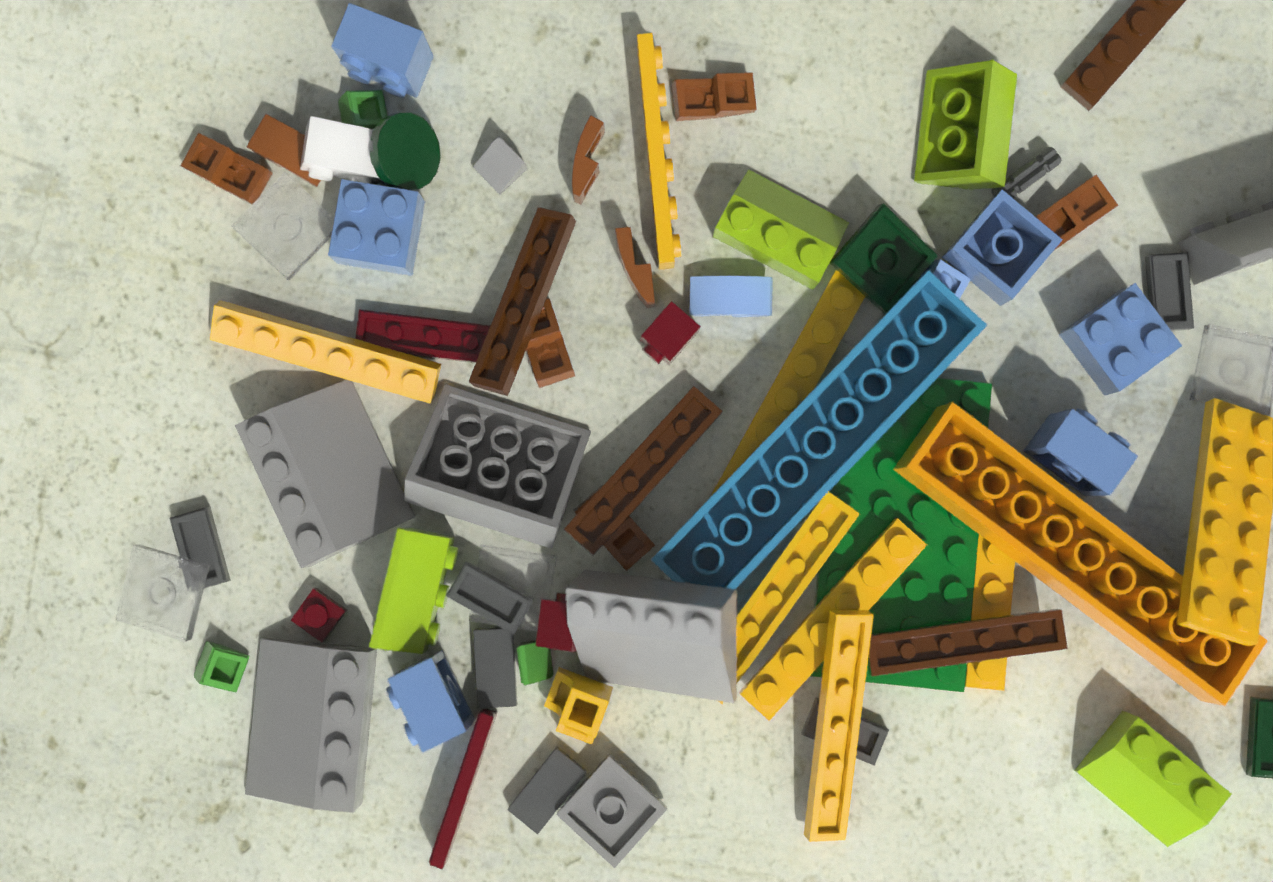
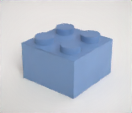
[331,3,434,98]
[328,179,425,276]
[942,190,1063,306]
[1059,283,1182,396]
[1023,408,1138,496]
[386,650,475,753]

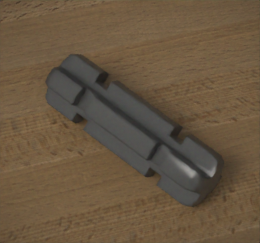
[991,147,1062,198]

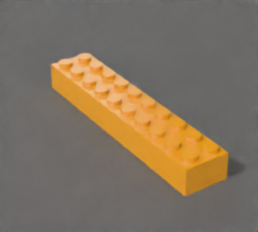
[893,402,1268,706]

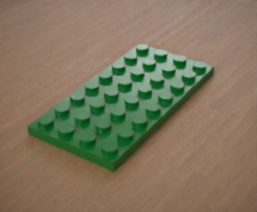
[810,378,992,692]

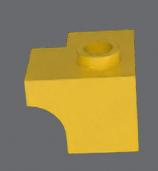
[544,667,613,744]

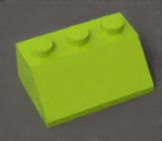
[914,60,1017,190]
[713,169,849,290]
[369,527,459,654]
[1074,710,1232,847]

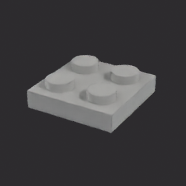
[556,753,667,868]

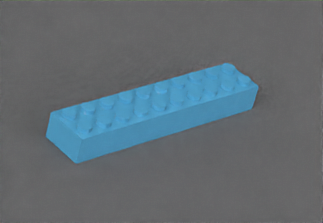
[651,270,987,589]

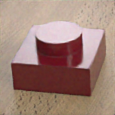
[290,588,347,643]

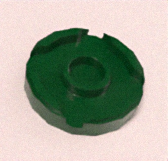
[370,113,441,190]

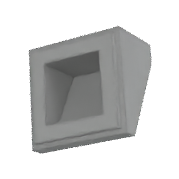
[473,136,527,195]

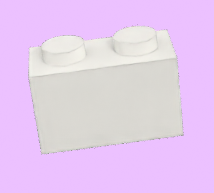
[300,116,381,185]

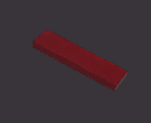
[355,309,491,363]
[429,708,498,870]

